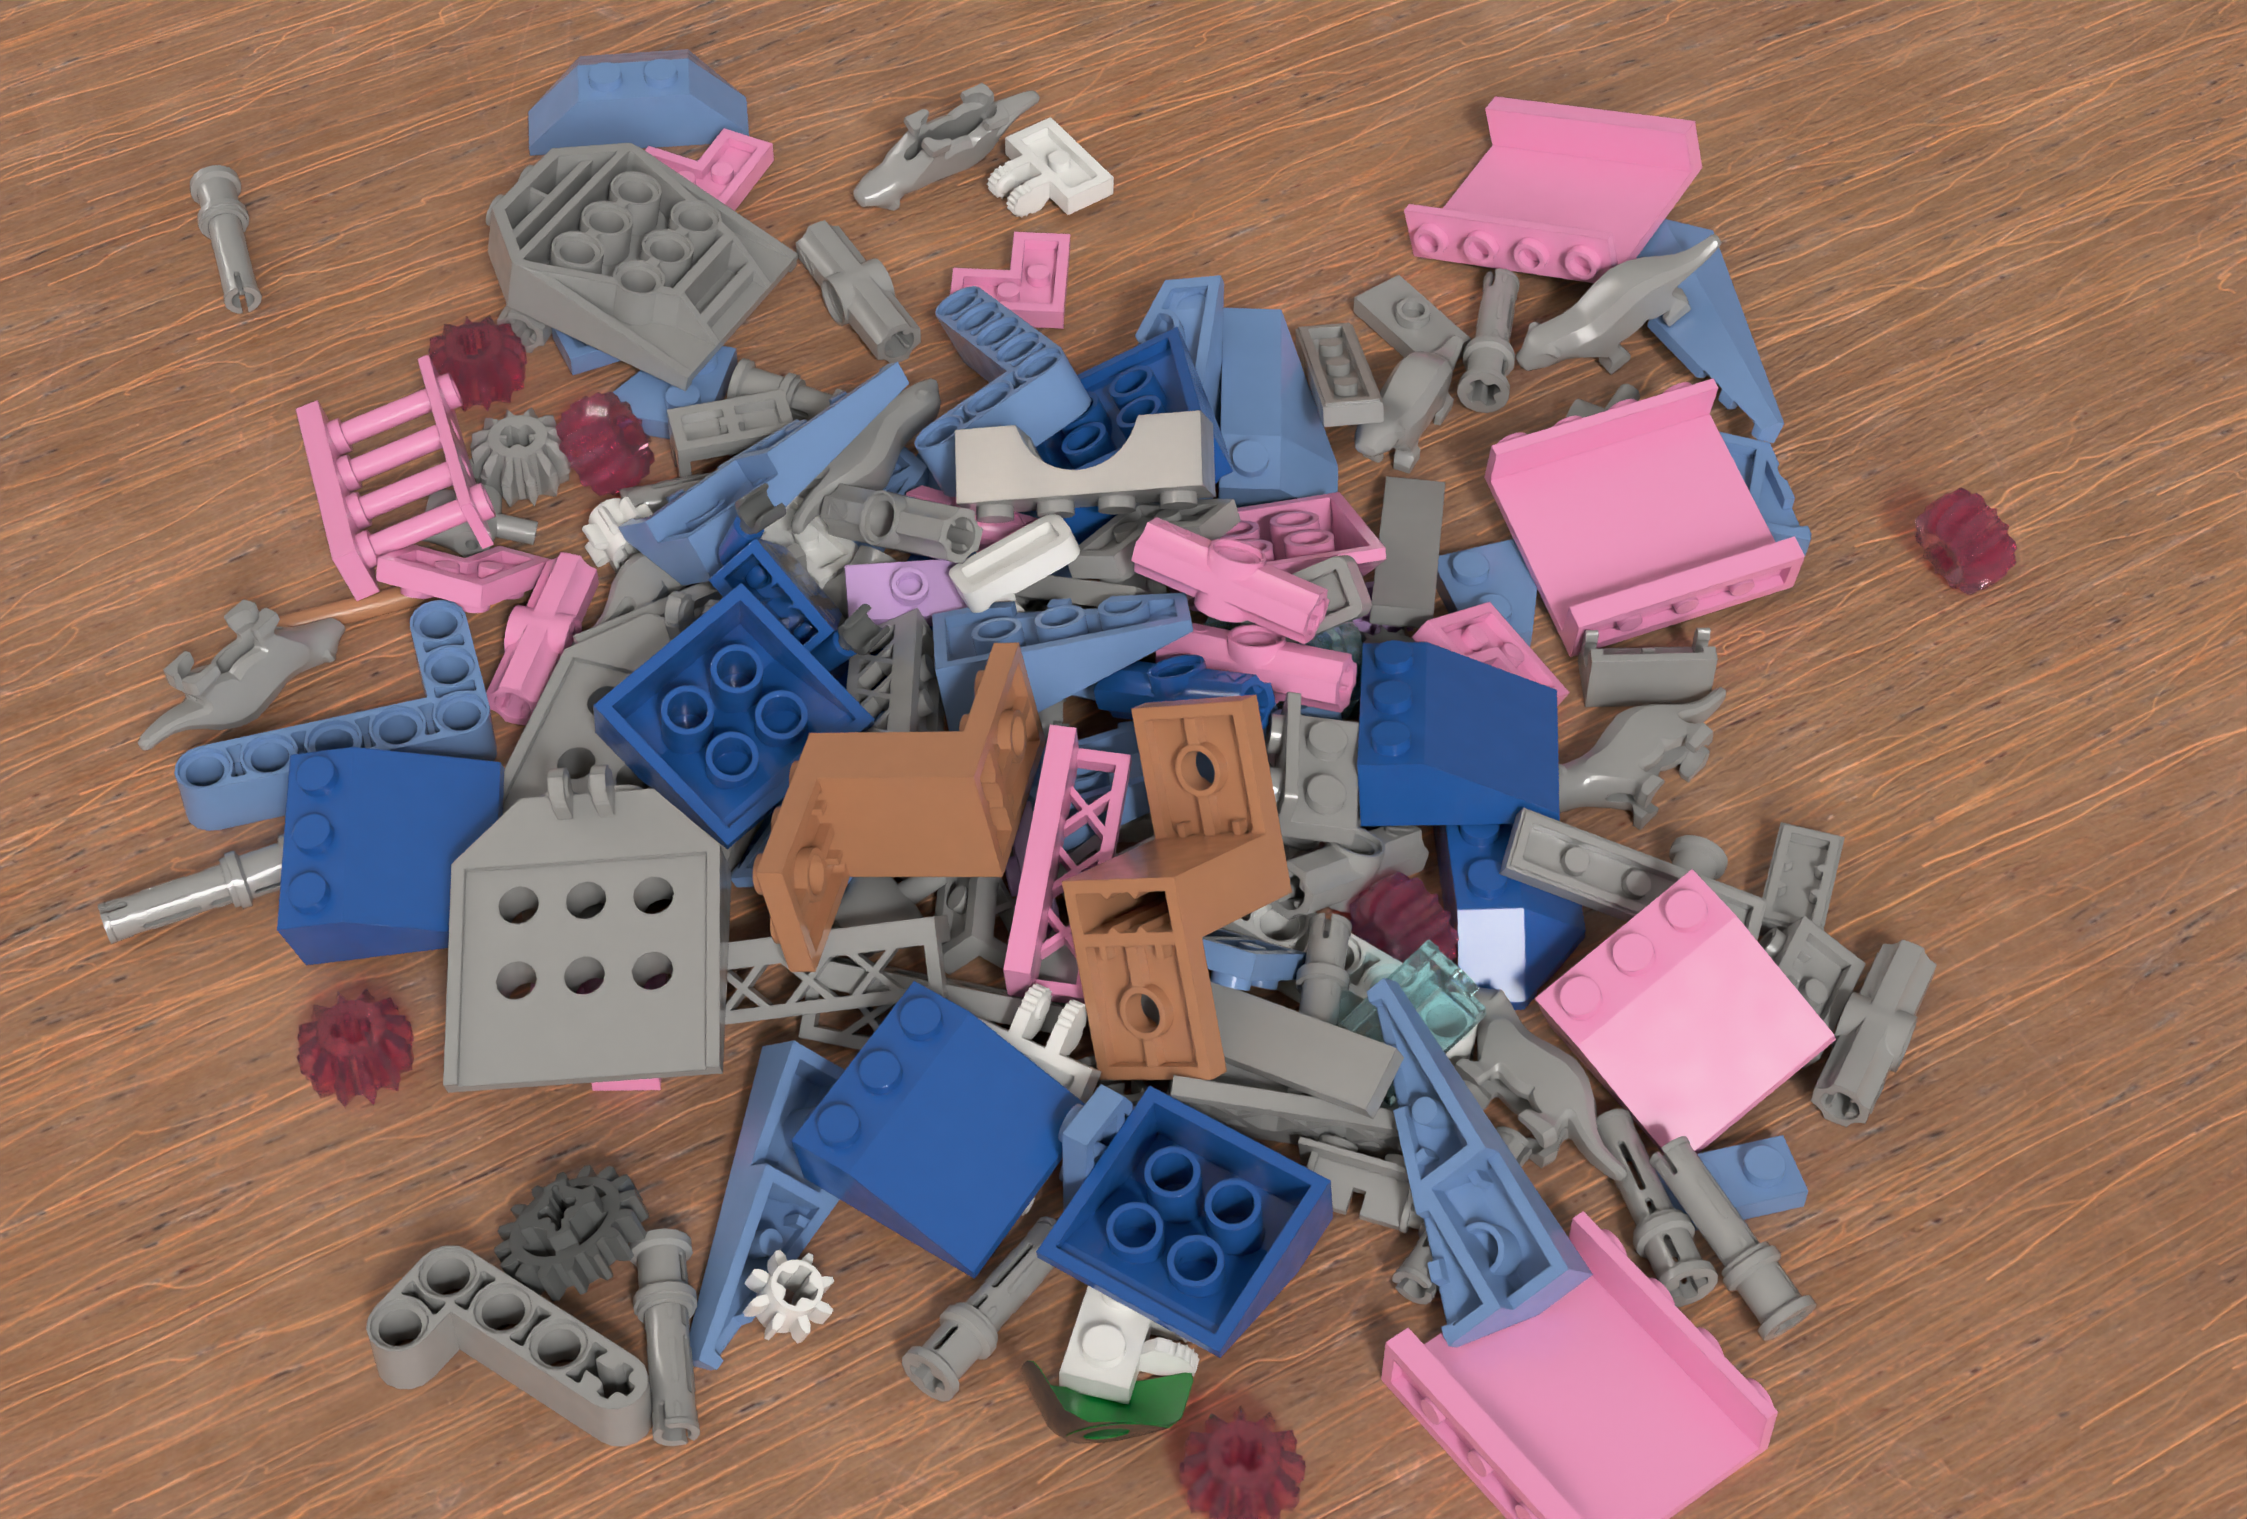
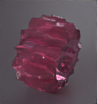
[428,316,528,412]
[556,391,655,497]
[1915,487,2017,595]
[1349,871,1459,979]
[297,988,414,1108]
[1179,1405,1306,1519]

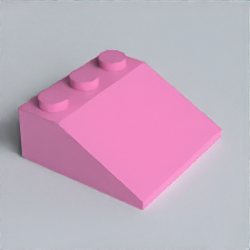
[1168,492,1386,611]
[1535,869,1836,1155]

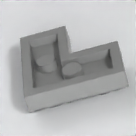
[1068,499,1241,584]

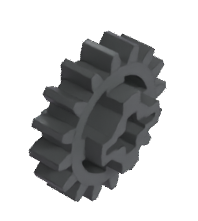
[494,1165,649,1301]

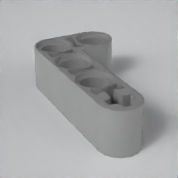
[366,1245,653,1446]

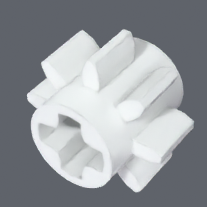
[582,497,653,573]
[743,1250,834,1344]

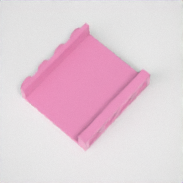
[1404,96,1702,283]
[1484,378,1805,657]
[1381,1211,1778,1519]

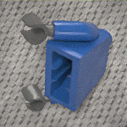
[708,483,890,672]

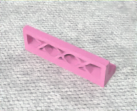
[1003,724,1132,1004]

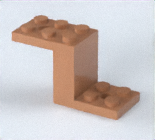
[753,642,1046,972]
[1062,695,1292,1080]

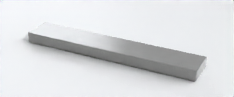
[1038,926,1404,1119]

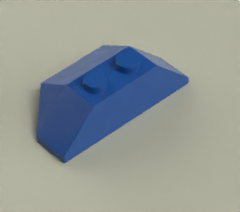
[1433,824,1586,1010]

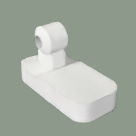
[949,514,1080,613]

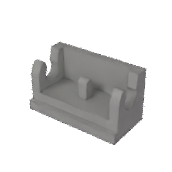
[667,389,793,478]
[1578,628,1718,707]

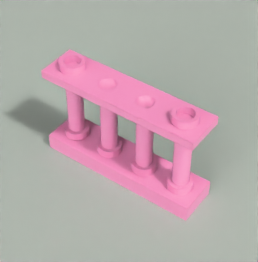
[296,355,496,601]

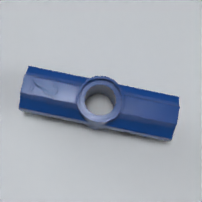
[1094,655,1276,729]

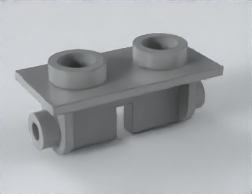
[1298,1135,1424,1233]

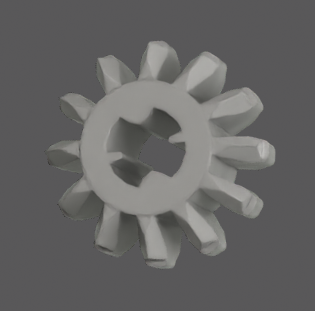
[469,407,572,507]

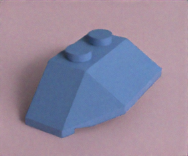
[528,49,749,156]

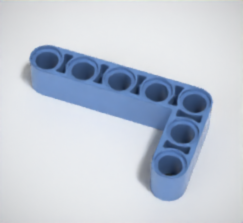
[914,286,1091,497]
[174,600,497,831]

